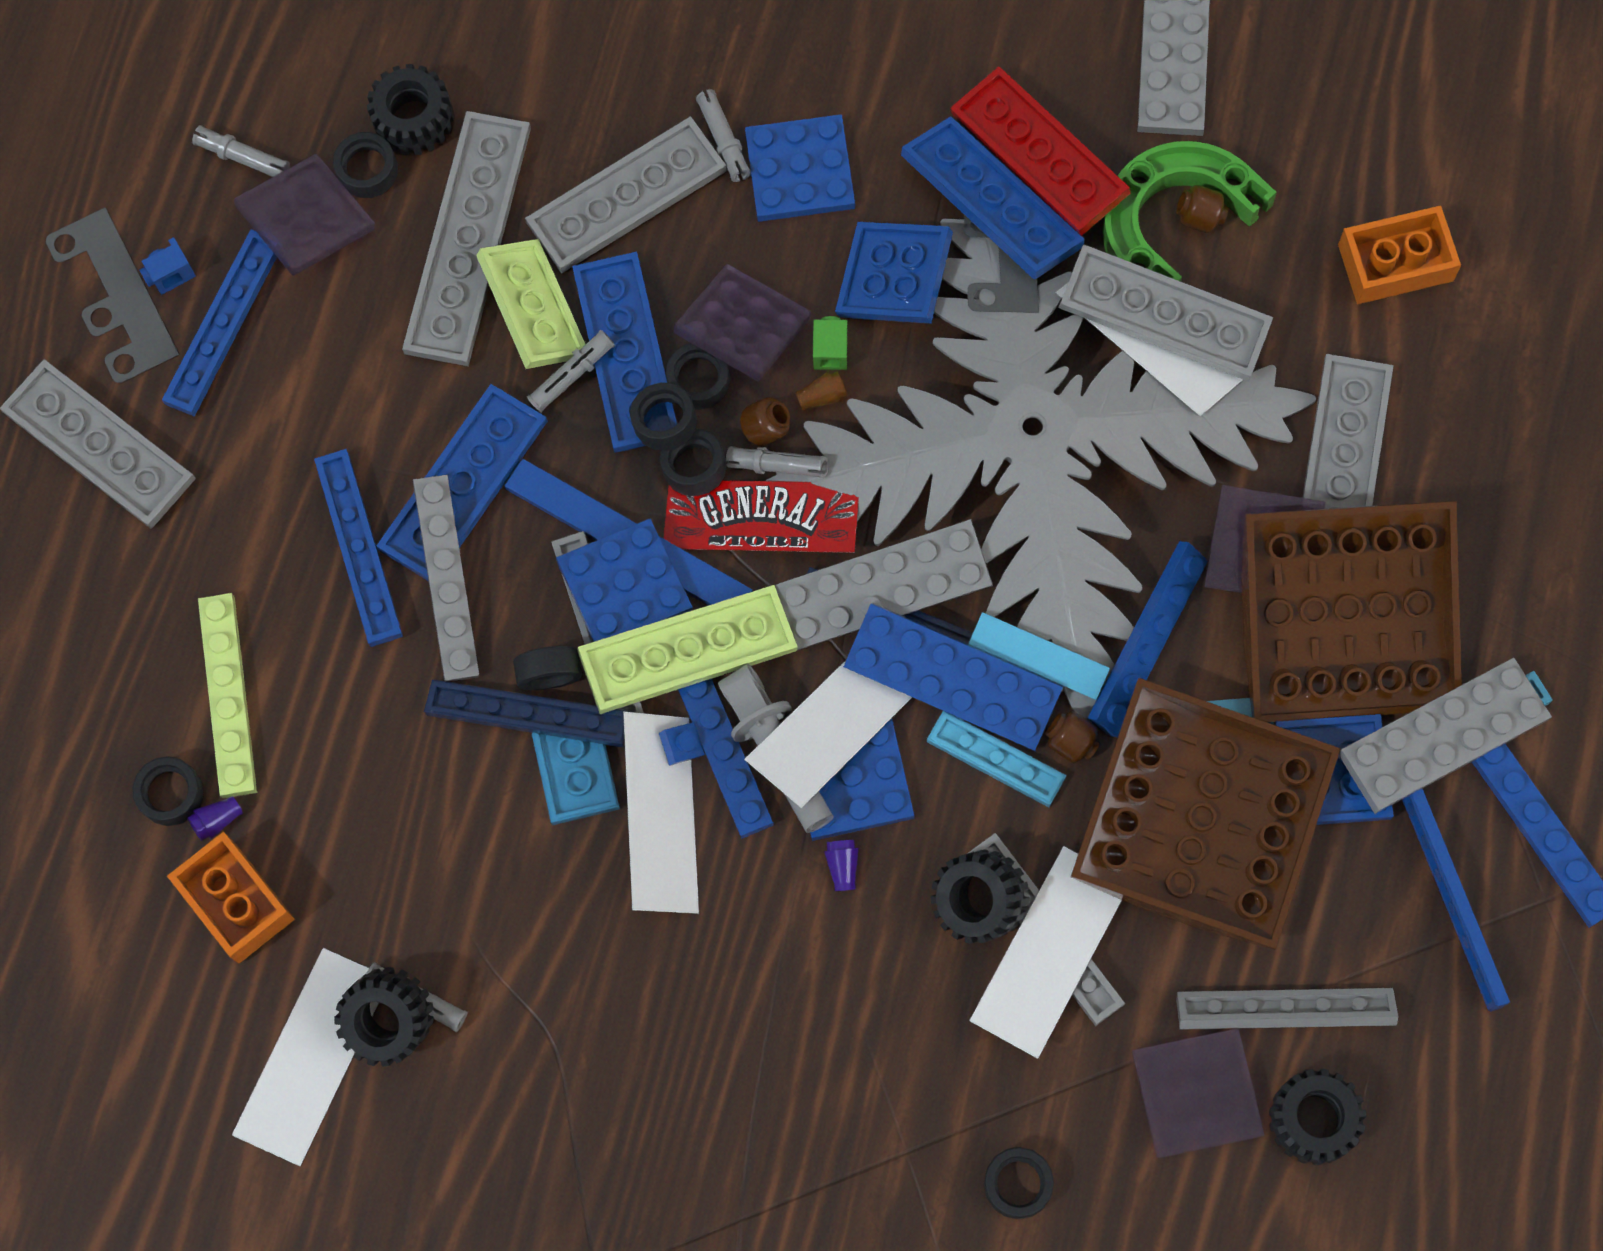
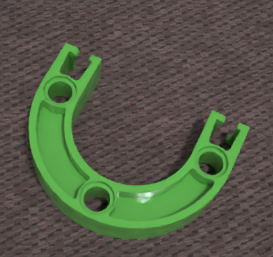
[1102,141,1277,282]

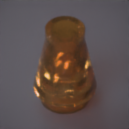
[796,371,848,410]

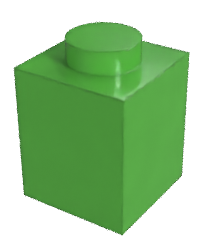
[813,316,848,370]

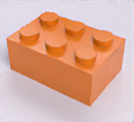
[1338,205,1461,305]
[167,831,295,964]

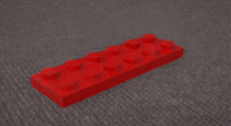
[950,67,1131,236]

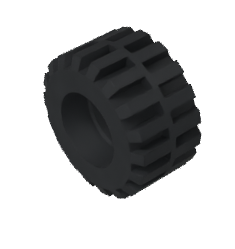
[367,64,454,156]
[931,850,1029,944]
[334,967,434,1067]
[1269,1069,1366,1165]

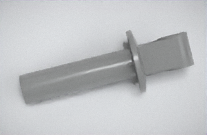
[718,663,834,833]

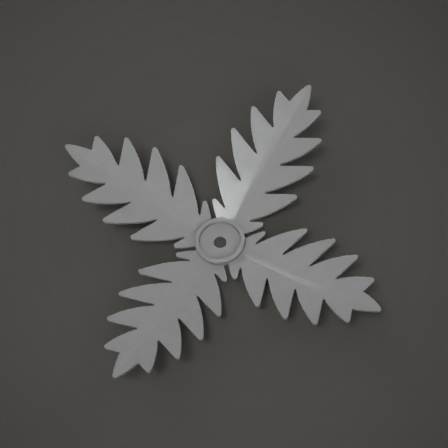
[766,219,1316,723]

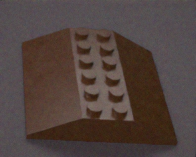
[1241,501,1462,722]
[1070,678,1341,950]

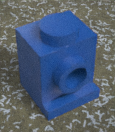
[139,237,196,295]

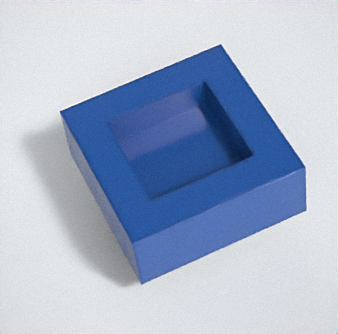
[659,722,705,766]

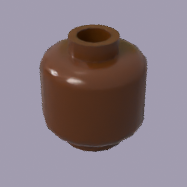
[1176,185,1228,233]
[740,397,790,446]
[1046,711,1100,763]

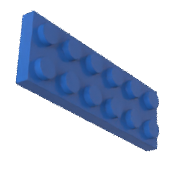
[901,116,1085,280]
[572,252,677,453]
[376,384,548,581]
[843,603,1063,751]

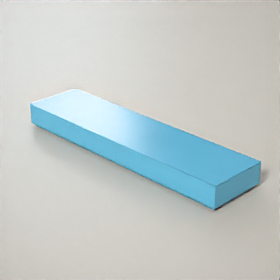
[968,612,1110,700]
[927,711,1066,808]

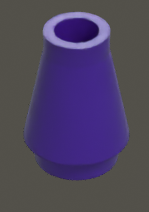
[187,796,243,841]
[824,840,859,891]

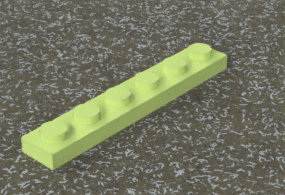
[198,593,257,798]

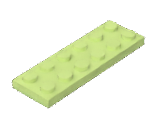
[578,585,798,714]

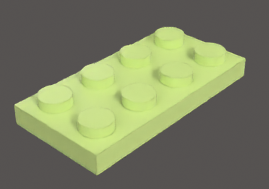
[476,239,586,369]

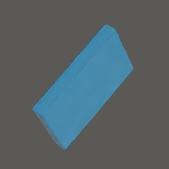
[532,733,620,825]

